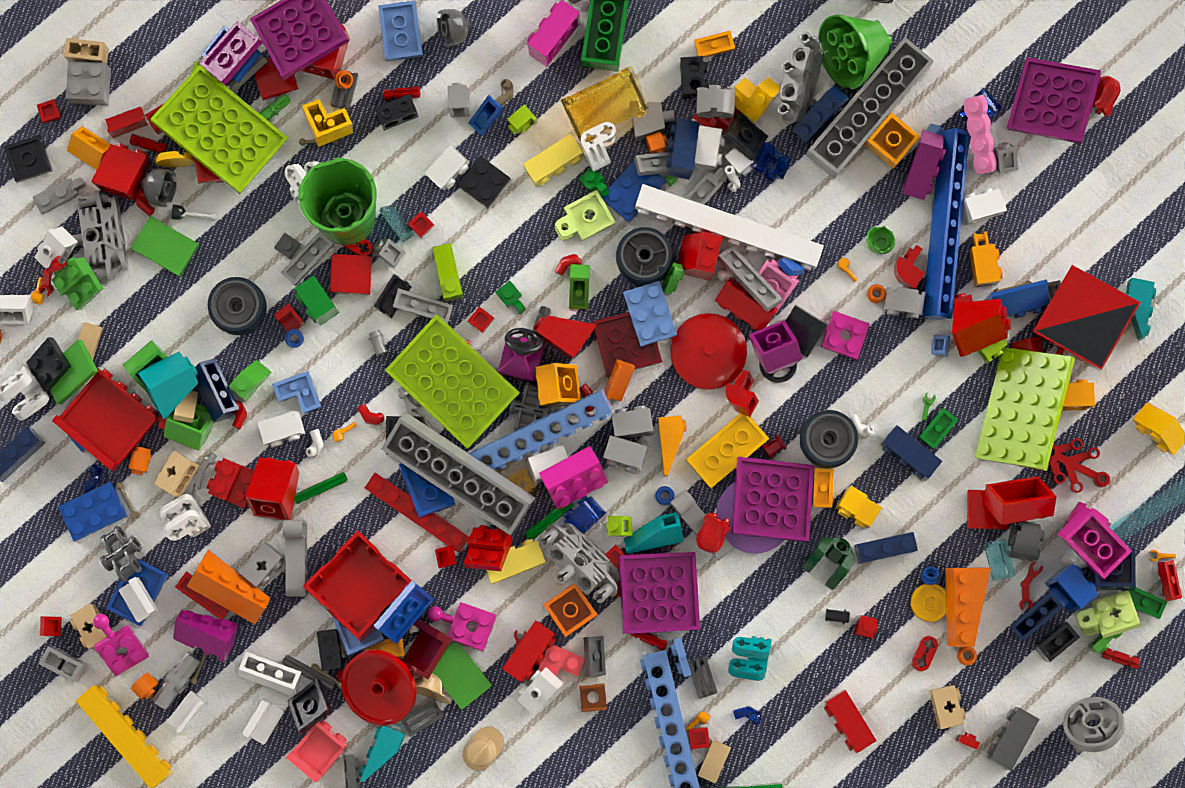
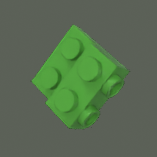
[52,257,103,310]

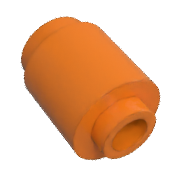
[128,446,151,475]

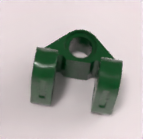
[801,538,855,591]

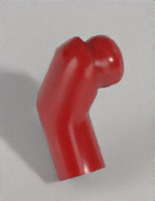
[554,254,582,276]
[232,400,247,429]

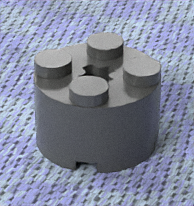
[1007,521,1045,562]

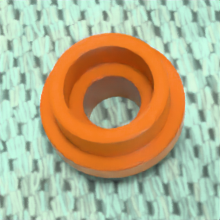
[334,70,353,89]
[867,284,886,304]
[957,647,977,665]

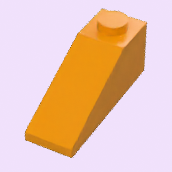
[658,415,687,477]

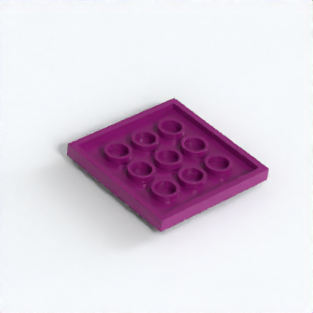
[250,0,349,80]
[1006,57,1102,144]
[731,457,814,542]
[618,552,700,634]

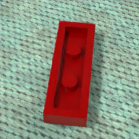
[175,571,230,620]

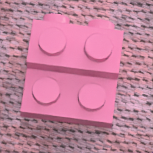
[758,259,799,314]

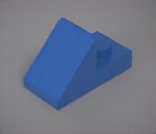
[468,95,503,136]

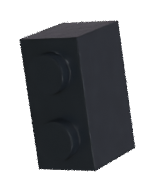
[1033,622,1080,662]

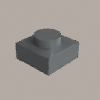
[274,233,301,259]

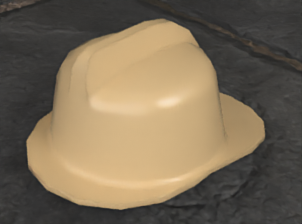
[415,674,451,704]
[463,727,504,771]

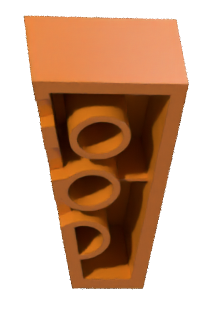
[187,550,270,624]
[945,567,991,647]

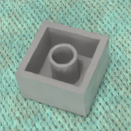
[66,61,111,105]
[611,406,653,439]
[603,436,647,474]

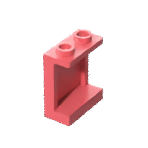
[286,720,348,783]

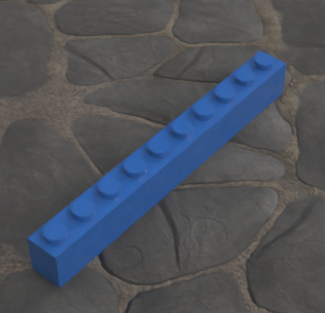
[922,128,970,320]

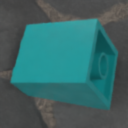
[138,351,198,419]

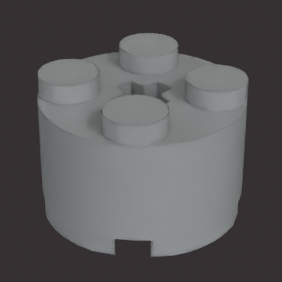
[696,85,735,119]
[884,287,926,319]

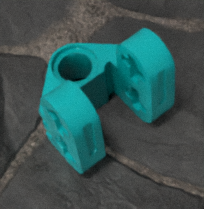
[728,636,772,681]

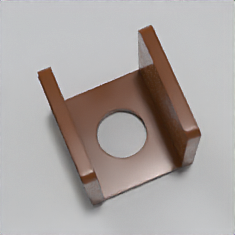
[579,683,607,712]

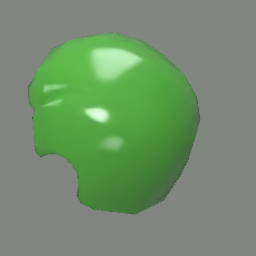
[866,226,895,255]

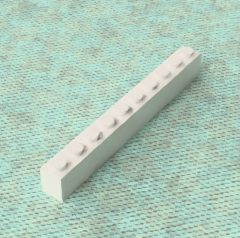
[634,184,824,271]

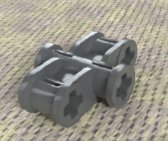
[509,381,550,431]
[100,525,142,582]

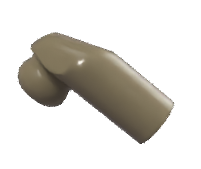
[495,79,513,106]

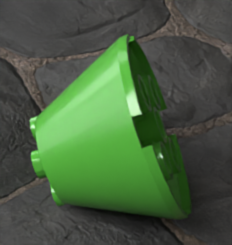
[818,14,892,89]

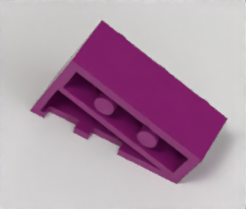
[902,129,946,200]
[173,610,238,663]

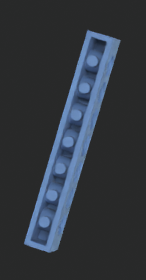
[469,388,613,470]
[640,650,700,788]

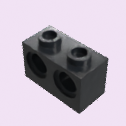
[680,56,709,99]
[375,94,419,131]
[317,629,344,671]

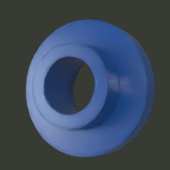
[285,329,304,348]
[655,486,675,505]
[921,567,941,585]

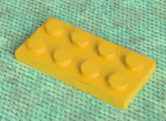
[686,414,769,489]

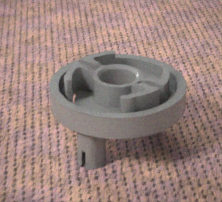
[1063,697,1125,752]

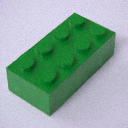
[581,0,629,72]

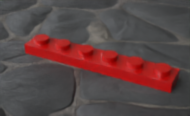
[364,472,469,553]

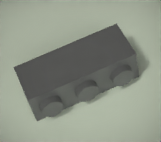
[987,707,1040,771]

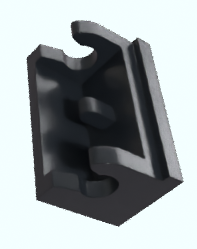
[374,274,412,319]

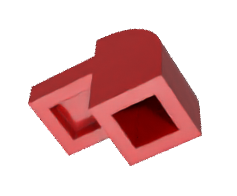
[894,245,925,289]
[725,370,759,417]

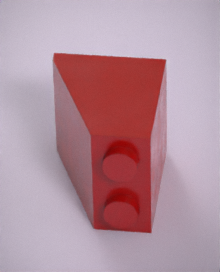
[301,24,350,80]
[91,143,151,202]
[677,232,723,281]
[952,299,1011,357]
[533,315,596,360]
[245,457,299,521]

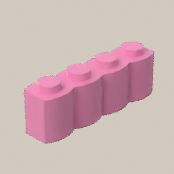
[964,95,997,174]

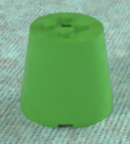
[299,158,377,245]

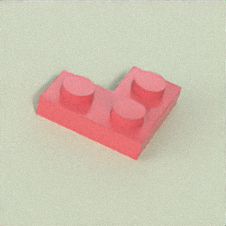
[538,645,585,677]

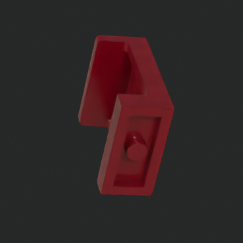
[396,619,452,679]

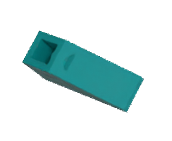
[1125,278,1156,341]
[624,512,684,554]
[359,725,406,782]

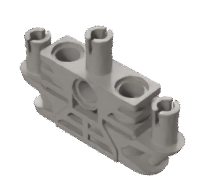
[778,32,823,124]
[71,190,128,282]
[538,523,620,603]

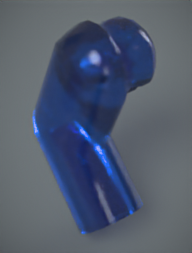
[82,463,102,492]
[733,706,762,725]

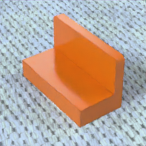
[604,359,635,402]

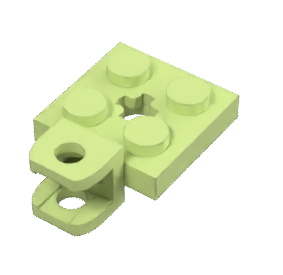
[555,190,615,241]
[1077,590,1141,638]

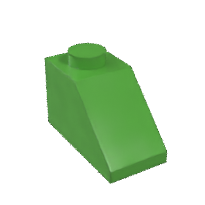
[569,264,590,309]
[229,360,272,401]

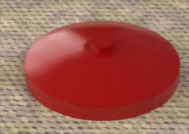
[670,313,747,390]
[341,650,417,726]

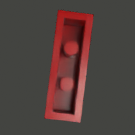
[714,277,778,331]
[502,620,557,683]
[824,690,877,753]

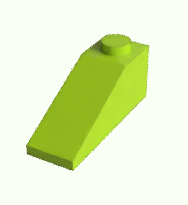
[433,243,464,302]

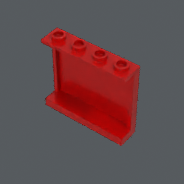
[52,368,159,471]

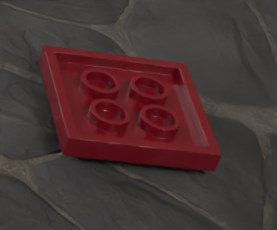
[592,312,662,377]

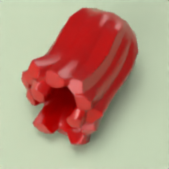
[1092,76,1121,117]
[696,512,731,553]

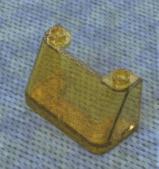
[560,66,649,142]

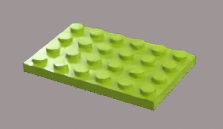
[150,65,288,195]
[385,314,520,449]
[975,348,1075,471]

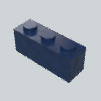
[792,85,849,143]
[665,117,699,180]
[195,358,239,423]
[880,425,942,481]
[0,427,46,482]
[854,532,918,564]
[1010,586,1071,641]

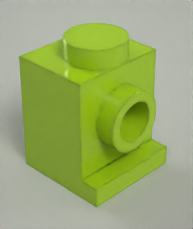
[507,104,537,135]
[977,339,1008,364]
[606,516,632,537]

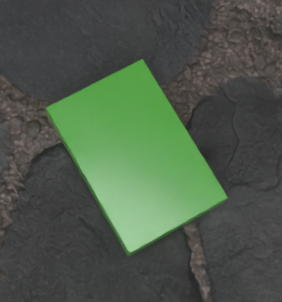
[131,216,200,277]
[50,340,98,405]
[432,642,493,710]

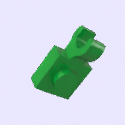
[578,167,610,197]
[495,281,526,314]

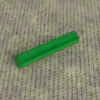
[294,472,348,504]
[525,502,574,540]

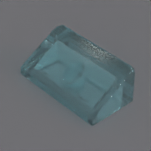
[379,205,414,243]
[983,538,1015,581]

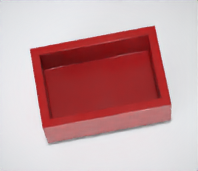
[983,476,1057,525]

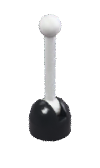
[171,204,218,221]

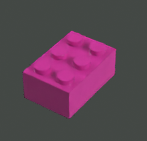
[527,0,580,67]
[539,446,609,509]
[1057,507,1132,579]

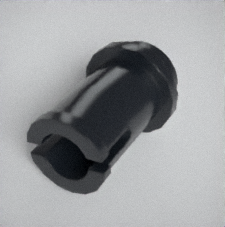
[825,609,850,625]

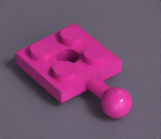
[821,311,870,360]
[428,602,497,652]
[93,614,149,677]

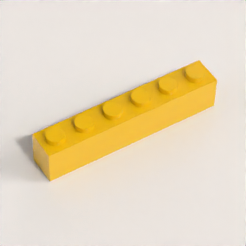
[75,685,173,788]

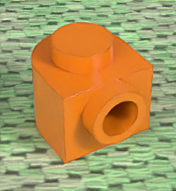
[645,132,668,154]
[130,672,158,700]

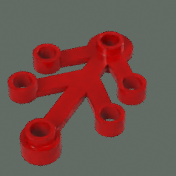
[1049,438,1110,493]

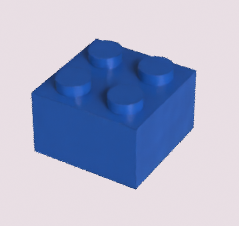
[1045,564,1098,612]

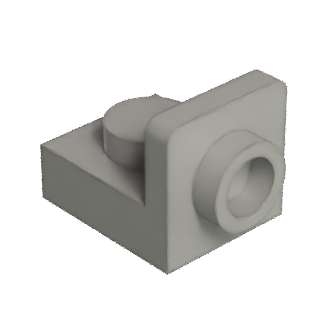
[993,142,1018,173]
[372,239,406,268]

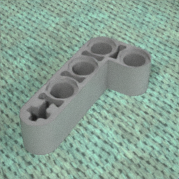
[669,490,733,561]
[283,520,307,597]

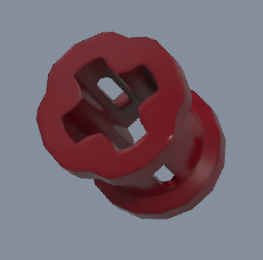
[762,435,787,459]

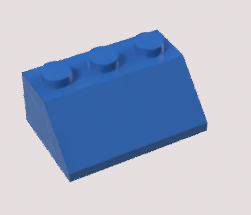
[985,279,1049,319]

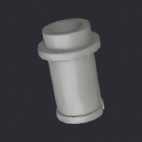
[368,330,388,356]

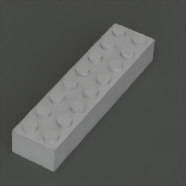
[806,37,934,179]
[381,413,535,535]

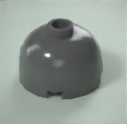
[437,9,470,48]
[141,168,177,207]

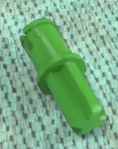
[259,94,291,120]

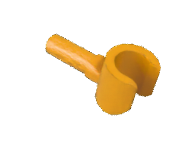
[837,257,858,283]
[31,277,45,305]
[332,422,357,442]
[1149,550,1176,562]
[685,711,710,732]

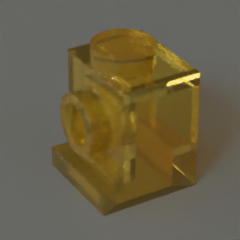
[508,468,537,495]

